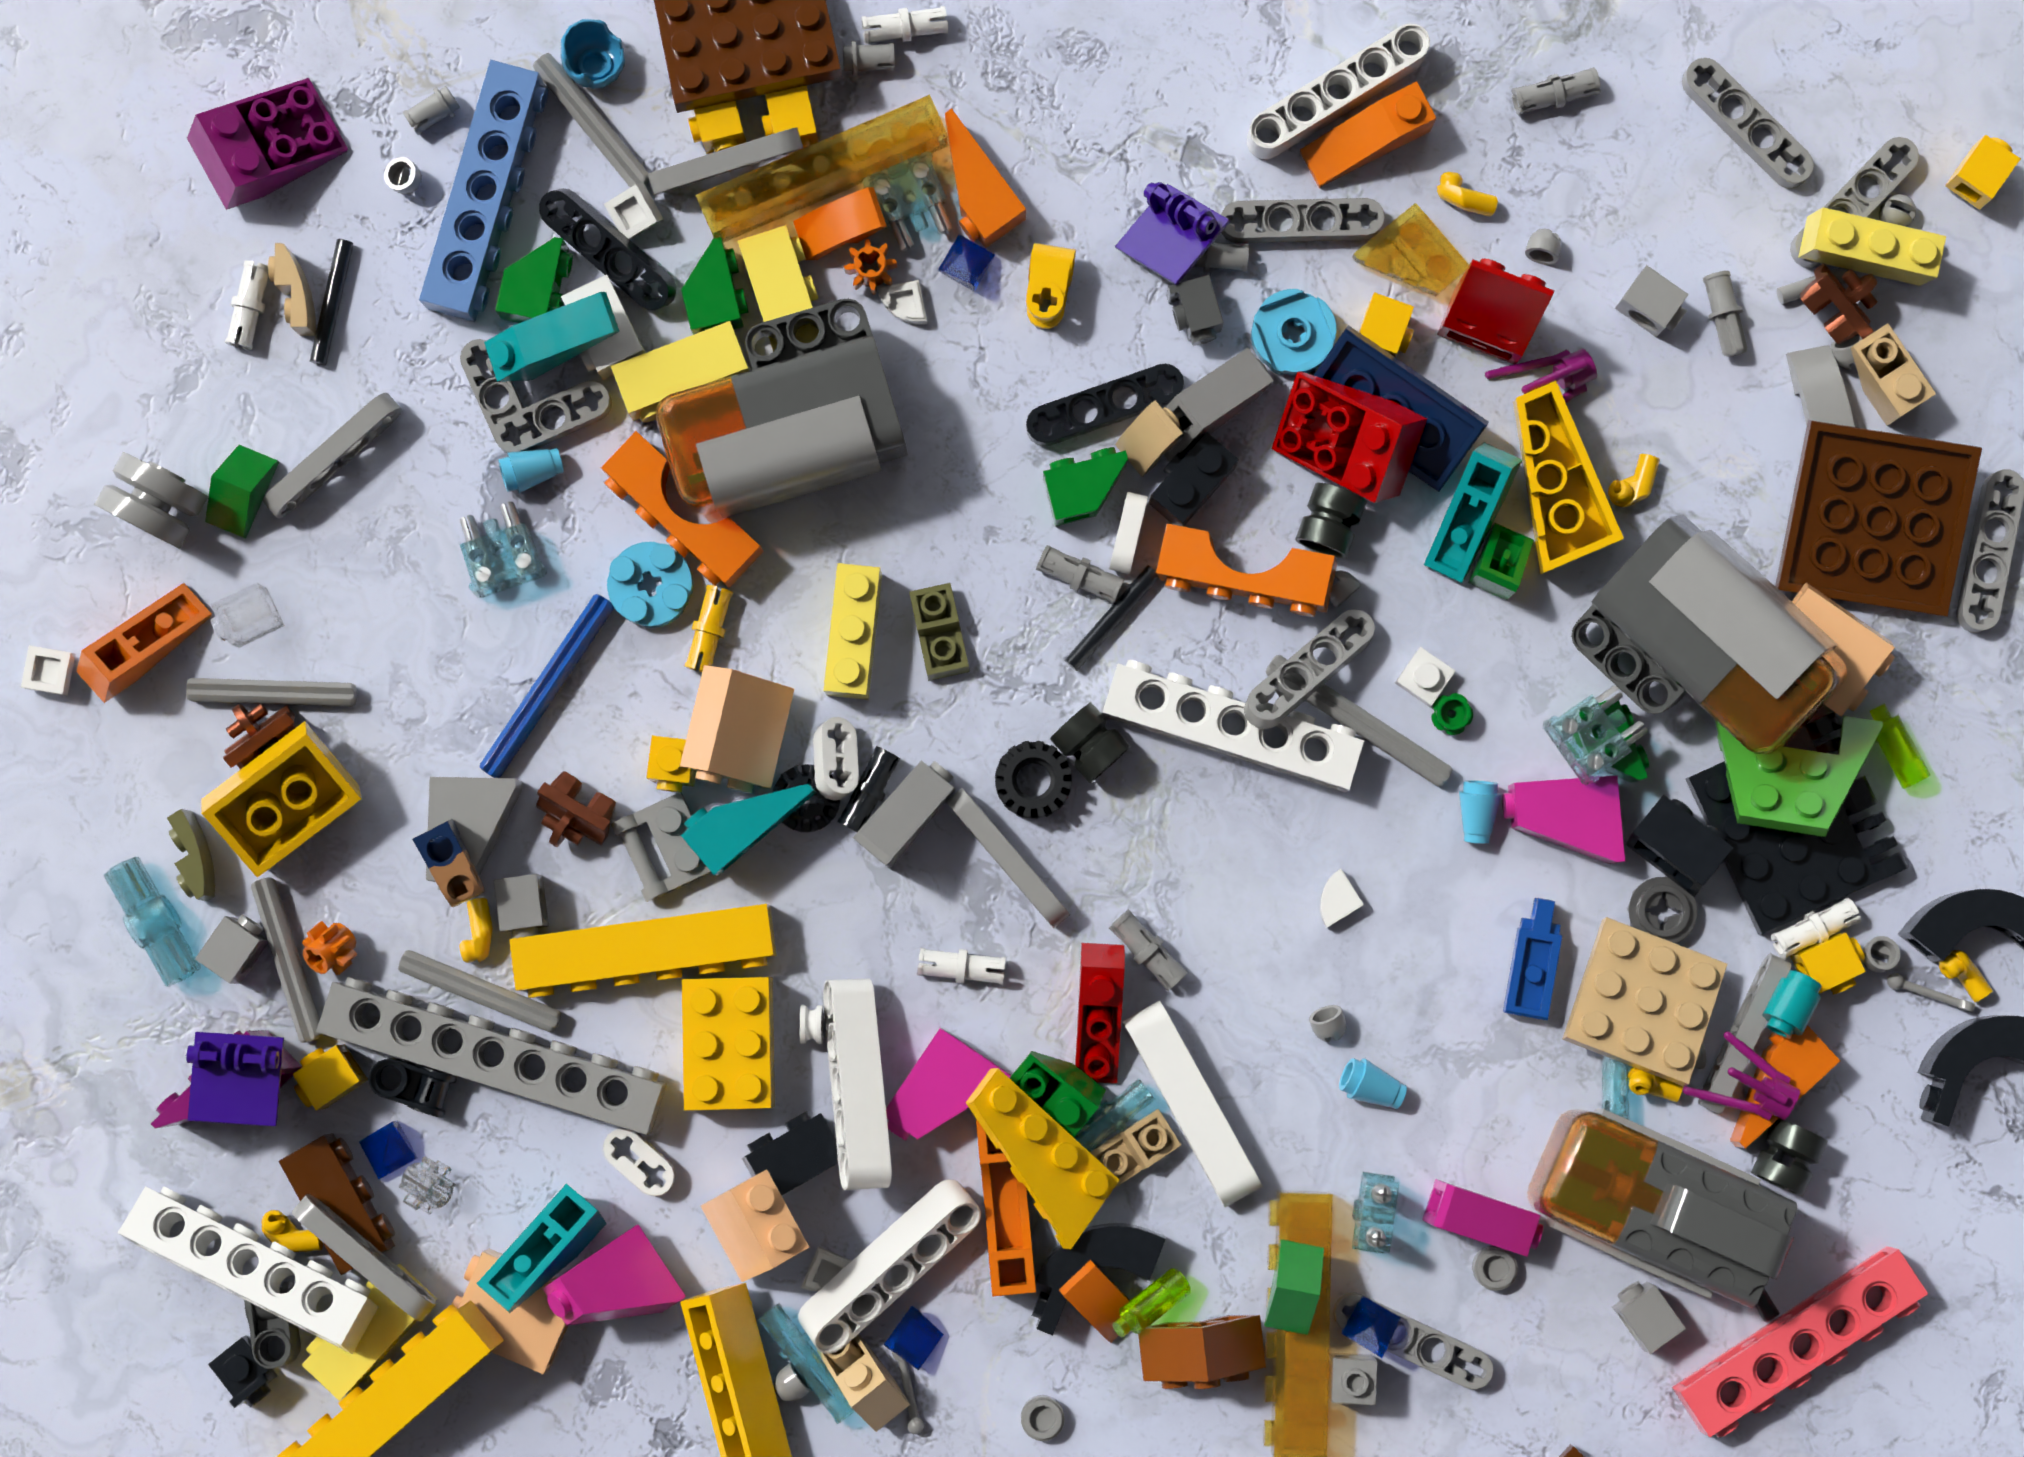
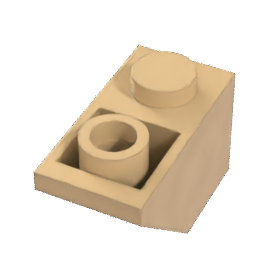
[1851,323,1936,426]
[817,1334,910,1432]

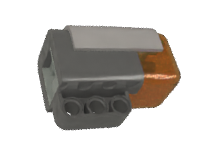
[656,298,908,518]
[1571,515,1847,755]
[1527,1108,1797,1308]

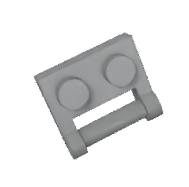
[611,792,712,902]

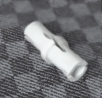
[861,6,948,44]
[225,261,269,350]
[1771,898,1861,959]
[917,948,1006,985]

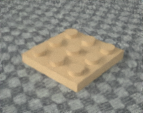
[1562,917,1727,1086]

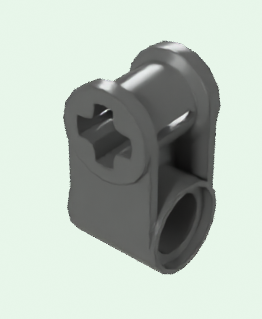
[244,1281,301,1369]

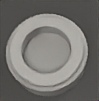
[1472,1246,1518,1290]
[1021,1395,1064,1441]

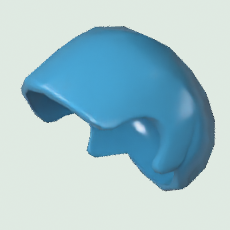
[560,19,625,89]

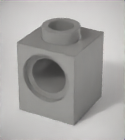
[1615,265,1689,337]
[493,874,549,938]
[195,914,268,984]
[1612,1281,1686,1354]
[1327,1352,1377,1405]

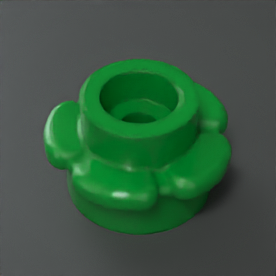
[1431,693,1473,735]

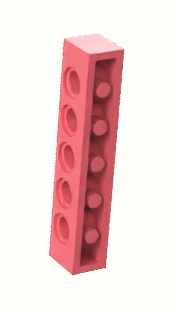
[1672,1246,1928,1438]

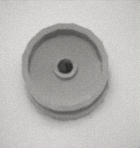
[94,452,208,549]

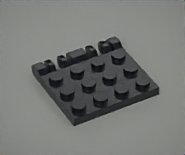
[1685,712,1909,934]

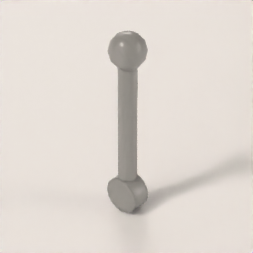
[1887,973,1975,1013]
[892,1343,924,1434]

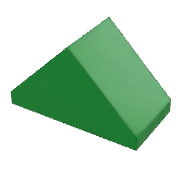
[205,445,279,539]
[1468,523,1534,600]
[1264,1239,1324,1335]

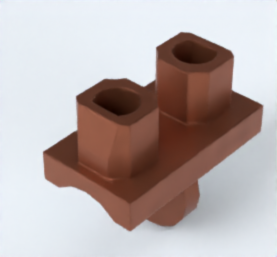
[1800,263,1878,345]
[223,703,297,769]
[536,771,616,847]

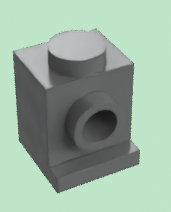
[1166,275,1224,346]

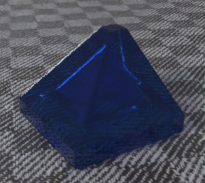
[938,234,995,291]
[359,1121,418,1180]
[1341,1295,1401,1358]
[884,1306,944,1371]

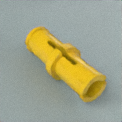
[684,585,733,672]

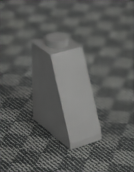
[1163,348,1274,462]
[853,760,955,869]
[426,777,522,890]

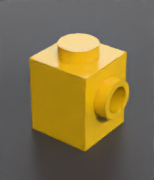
[762,86,819,155]
[688,101,746,154]
[1945,134,2021,210]
[1358,292,1414,357]
[646,735,696,793]
[1790,933,1866,995]
[292,1044,368,1110]

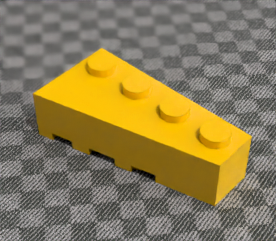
[1513,381,1624,575]

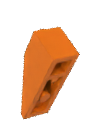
[1300,81,1436,188]
[945,108,1026,249]
[76,583,212,703]
[1730,1025,1840,1149]

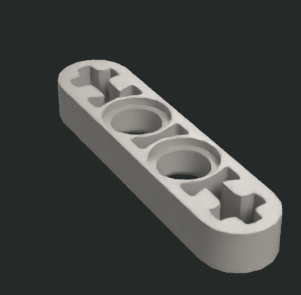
[1682,58,1814,189]
[647,127,803,194]
[1790,137,1919,268]
[1221,198,1385,243]
[263,393,402,518]
[1956,469,2024,633]
[1244,609,1375,729]
[946,788,1070,928]
[1698,953,1791,1114]
[292,1194,437,1321]
[1333,1293,1494,1390]

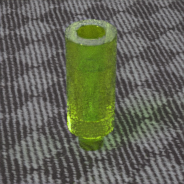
[1869,703,1931,789]
[1112,1268,1191,1337]

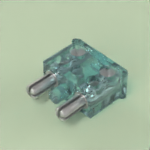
[862,151,953,251]
[459,501,548,598]
[1543,685,1648,786]
[1352,1171,1399,1254]

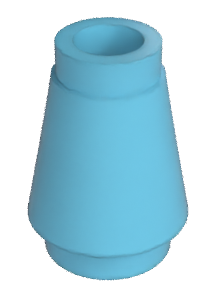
[498,448,564,493]
[1459,780,1502,844]
[1339,1058,1407,1109]

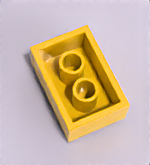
[201,721,362,878]
[682,977,775,1110]

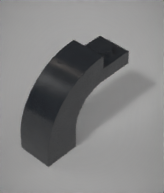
[1898,889,2024,962]
[1917,1015,2024,1127]
[1031,1223,1166,1336]

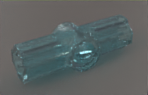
[104,856,201,987]

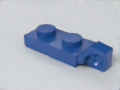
[1503,898,1563,1020]

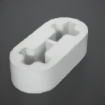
[1109,492,1148,574]
[813,717,859,800]
[603,1128,676,1196]

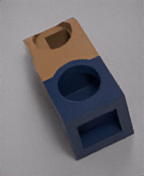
[412,819,485,908]

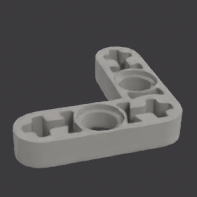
[460,339,612,453]

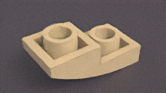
[268,243,316,336]
[1115,400,1183,477]
[1090,1109,1181,1189]

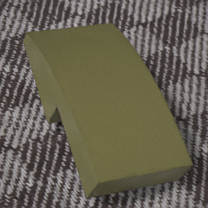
[909,583,970,681]
[167,809,215,901]

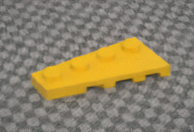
[966,1068,1120,1249]

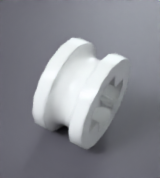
[800,1005,824,1044]

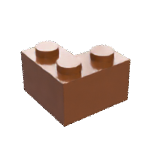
[1138,1315,1266,1389]

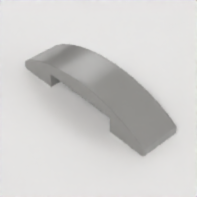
[1786,345,1855,427]

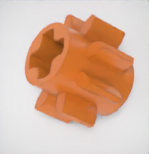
[844,239,897,295]
[302,921,357,976]

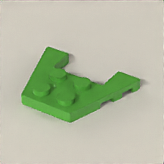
[1711,697,1883,837]

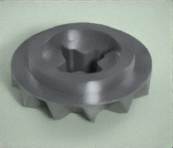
[1627,877,1697,943]

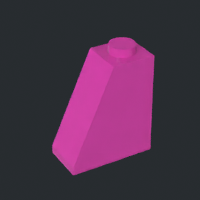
[1502,775,1625,864]
[886,1028,1011,1141]
[1422,1179,1543,1257]
[543,1224,686,1326]

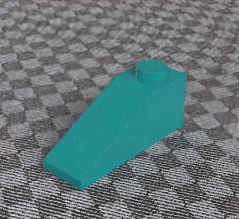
[484,292,620,382]
[1424,442,1522,583]
[680,784,817,876]
[476,1183,607,1313]

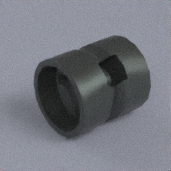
[1295,483,1367,558]
[1050,702,1131,783]
[1751,1118,1828,1197]

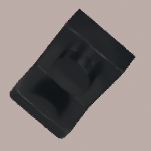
[208,1335,278,1408]

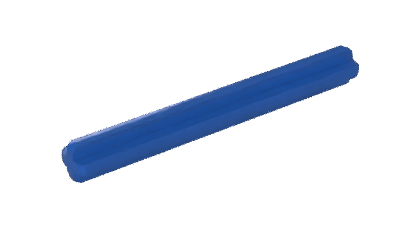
[480,594,614,778]

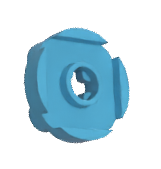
[1251,289,1337,376]
[607,542,694,628]

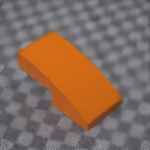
[793,187,887,260]
[1059,1260,1142,1343]

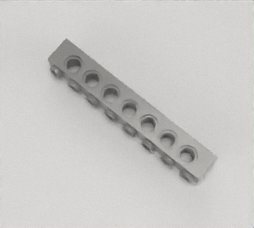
[316,976,667,1135]

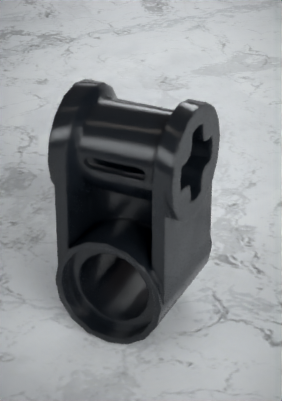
[368,1057,458,1118]

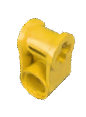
[1026,243,1076,329]

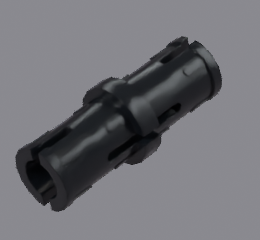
[837,746,901,832]

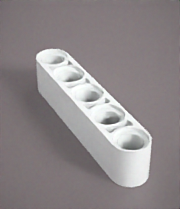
[1247,24,1430,160]
[823,978,892,1190]
[1122,1000,1263,1208]
[798,1179,981,1354]

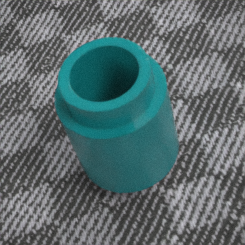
[1762,970,1822,1039]

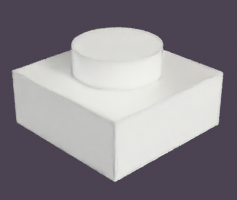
[604,182,664,239]
[21,645,76,696]
[1395,647,1455,707]

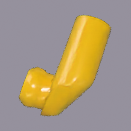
[1437,172,1498,217]
[1608,454,1660,507]
[459,898,493,963]
[1939,950,1993,1003]
[1627,1067,1683,1102]
[261,1210,323,1252]

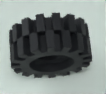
[995,741,1072,819]

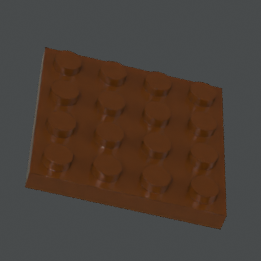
[654,0,843,113]
[1775,420,1982,617]

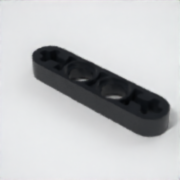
[539,188,677,310]
[1026,363,1184,446]

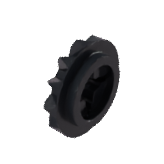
[773,764,840,833]

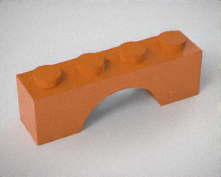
[601,431,764,588]
[1156,524,1337,617]
[976,1119,1036,1297]

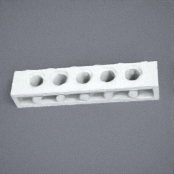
[1102,660,1365,792]
[118,1186,378,1354]

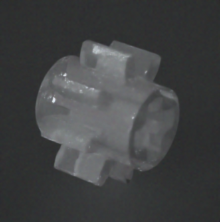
[399,1156,456,1214]

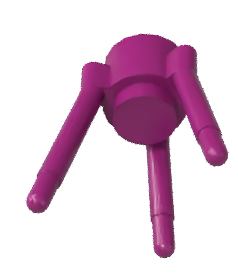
[1485,348,1597,404]
[1683,1031,1800,1121]

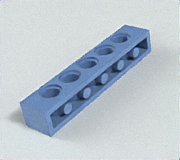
[419,59,548,322]

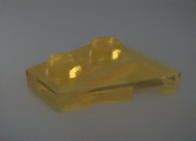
[1352,203,1469,297]

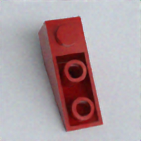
[1075,943,1125,1083]

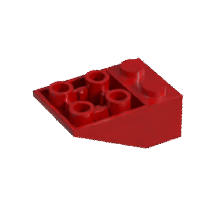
[1437,258,1555,364]
[1271,371,1427,503]

